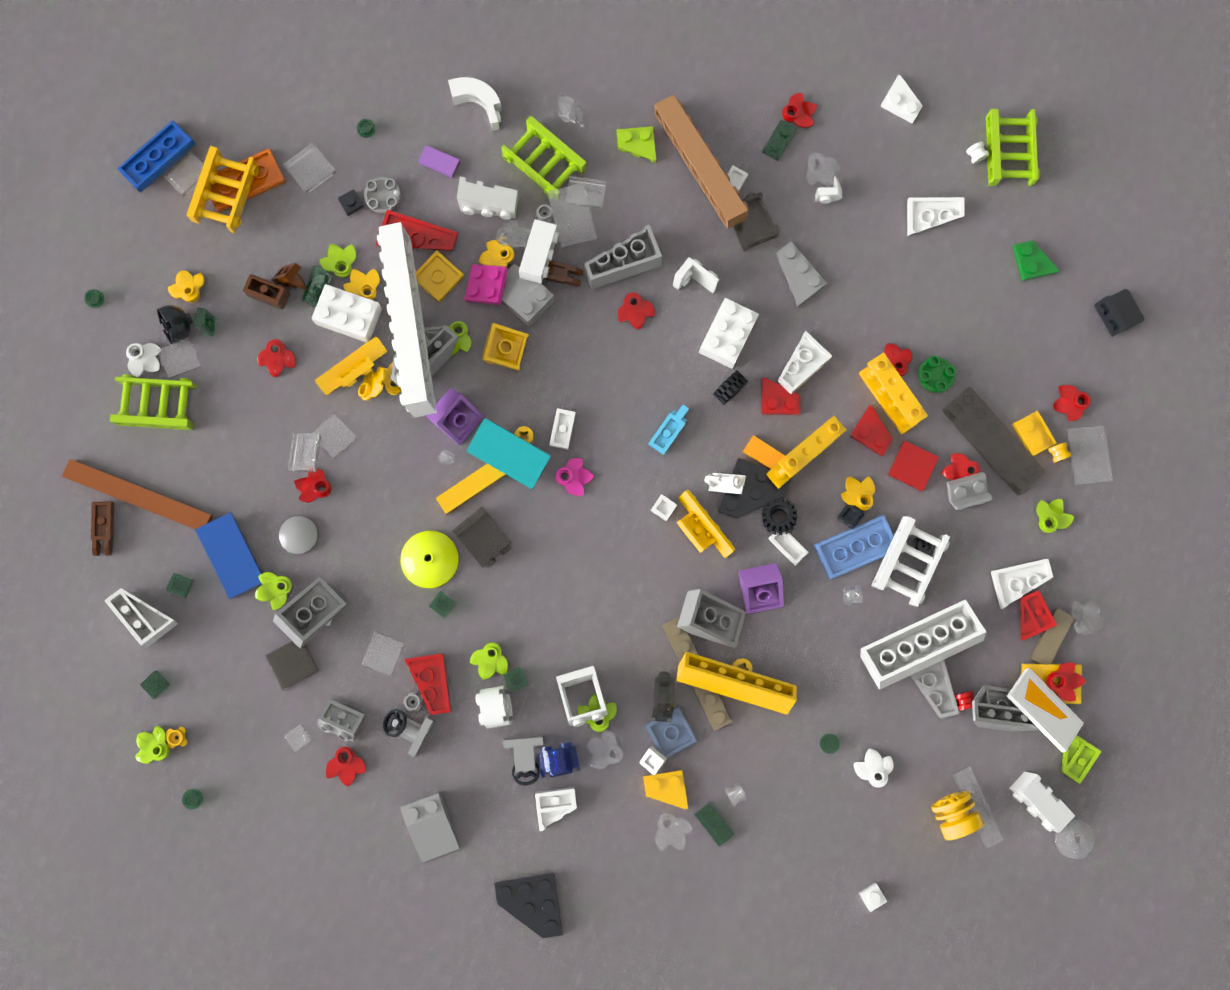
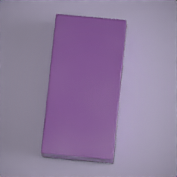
[418,145,460,178]

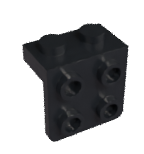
[1094,289,1144,337]

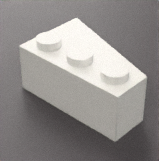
[457,176,519,220]
[519,219,559,284]
[104,588,178,649]
[1009,772,1075,833]

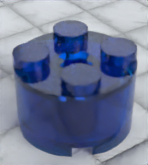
[537,742,581,779]

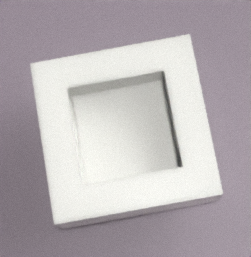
[651,494,677,521]
[639,746,667,775]
[859,883,887,912]

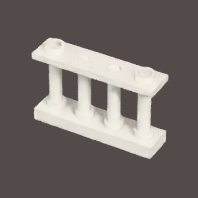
[871,516,950,607]

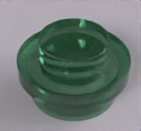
[357,119,376,138]
[84,289,104,308]
[820,734,840,754]
[182,789,203,809]

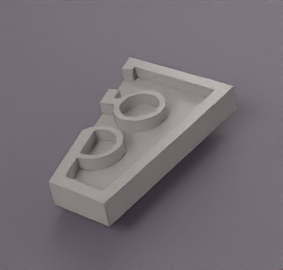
[776,241,827,308]
[910,660,960,719]

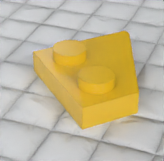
[643,770,688,809]

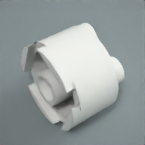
[476,685,513,729]

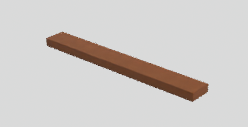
[62,459,213,529]

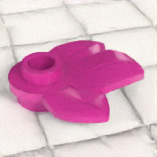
[555,458,594,496]

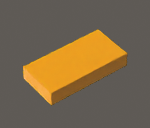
[743,435,785,470]

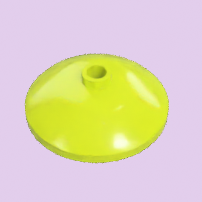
[401,531,459,588]

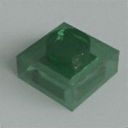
[166,572,194,598]
[429,591,456,618]
[503,667,529,693]
[140,671,170,699]

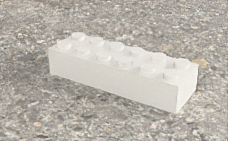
[860,599,986,690]

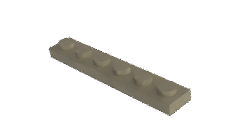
[661,617,732,731]

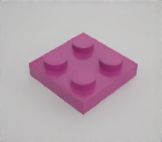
[464,264,508,305]

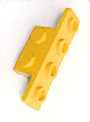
[315,336,387,395]
[677,490,735,558]

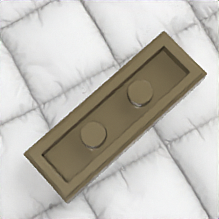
[1029,608,1075,664]

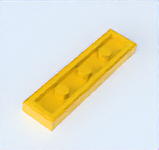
[436,464,506,514]

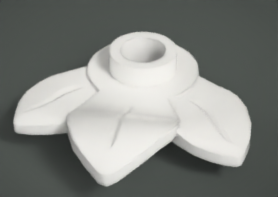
[126,343,161,378]
[854,748,894,788]

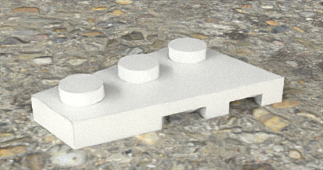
[907,197,964,236]
[778,330,832,394]
[991,559,1053,609]

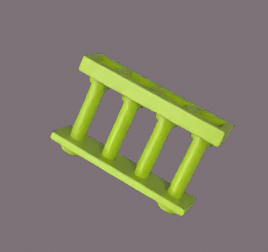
[986,109,1040,187]
[501,116,587,201]
[110,374,198,430]

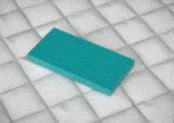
[466,418,551,489]

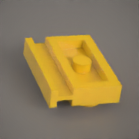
[1012,411,1057,457]

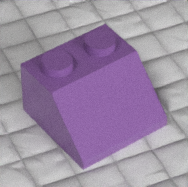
[426,388,484,445]
[739,563,784,614]

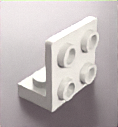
[673,257,719,293]

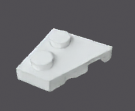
[881,75,923,124]
[535,787,577,831]

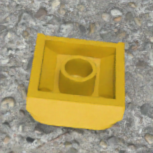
[482,323,529,371]

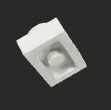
[549,408,576,450]

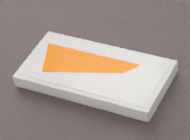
[1007,668,1084,752]

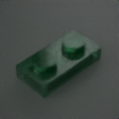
[762,120,797,161]
[301,266,333,308]
[193,307,217,337]
[694,802,735,847]

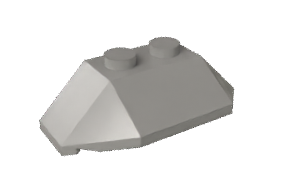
[391,325,459,386]
[972,685,1039,732]

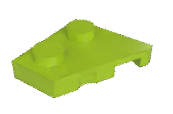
[616,126,656,163]
[1061,735,1102,784]

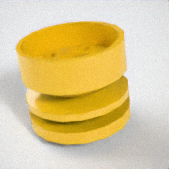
[931,791,984,840]

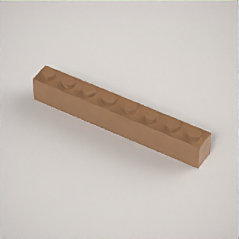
[654,95,749,230]

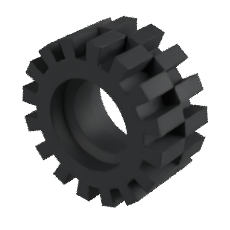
[713,370,748,405]
[762,498,797,535]

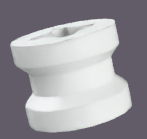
[966,141,990,164]

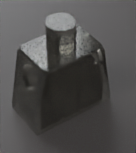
[652,672,675,722]

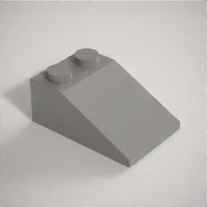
[501,264,555,328]
[273,577,347,649]
[677,589,746,648]
[400,791,460,863]

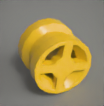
[515,426,534,444]
[1048,442,1072,463]
[732,658,753,672]

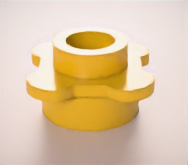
[166,727,188,748]

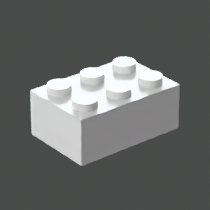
[311,284,382,342]
[699,298,759,369]

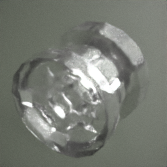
[842,585,863,606]
[725,782,747,807]

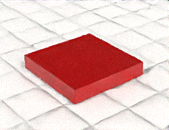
[888,441,939,492]

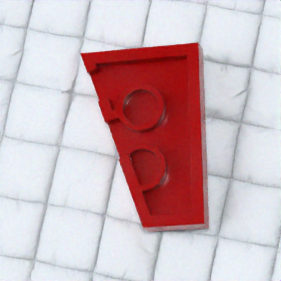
[404,653,451,715]

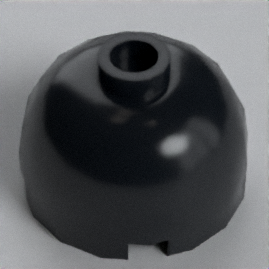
[157,305,193,344]

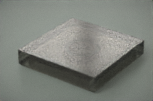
[265,641,319,690]

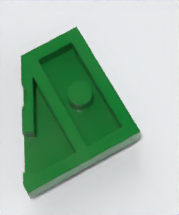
[1012,240,1059,281]

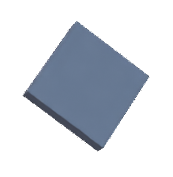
[645,706,698,758]

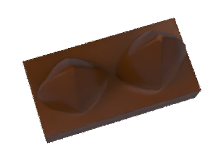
[271,263,307,290]

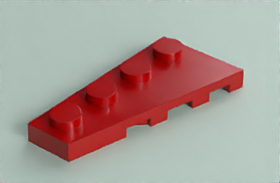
[376,210,459,251]

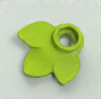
[319,243,356,278]
[447,321,472,356]
[1036,499,1074,533]
[255,572,292,610]
[470,642,508,680]
[578,693,617,732]
[135,726,170,764]

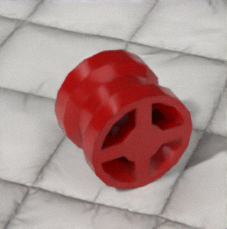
[954,691,974,711]

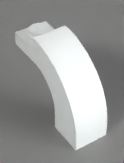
[448,77,502,131]

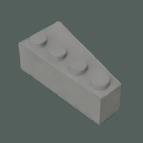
[585,225,662,290]

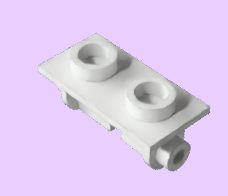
[705,473,746,494]

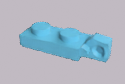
[648,405,689,455]

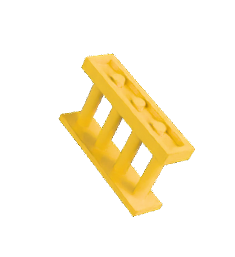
[186,146,259,234]
[858,352,928,435]
[766,416,847,489]

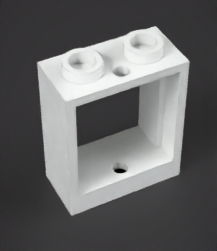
[556,666,608,727]

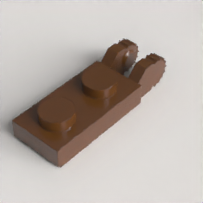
[543,260,584,287]
[91,501,114,556]

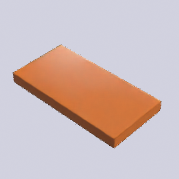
[211,148,286,213]

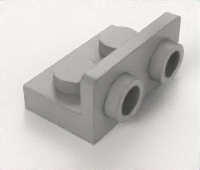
[947,472,992,510]
[318,699,365,742]

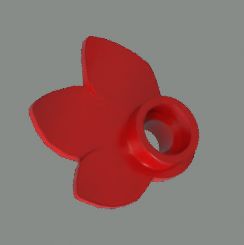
[782,93,817,128]
[617,292,655,330]
[257,339,296,377]
[875,343,912,377]
[1053,385,1091,421]
[941,453,981,480]
[294,467,332,503]
[1046,662,1086,702]
[326,746,365,787]

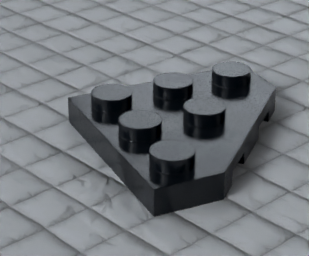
[718,458,792,518]
[494,873,563,938]

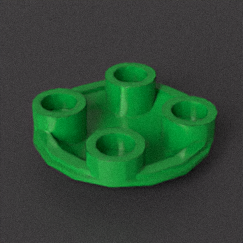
[918,356,956,393]

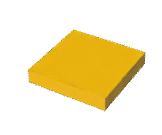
[416,250,465,303]

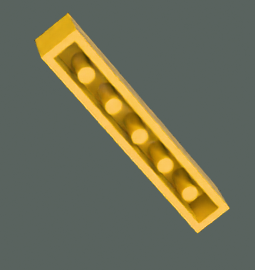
[677,652,797,714]

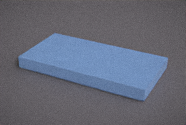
[814,515,894,580]

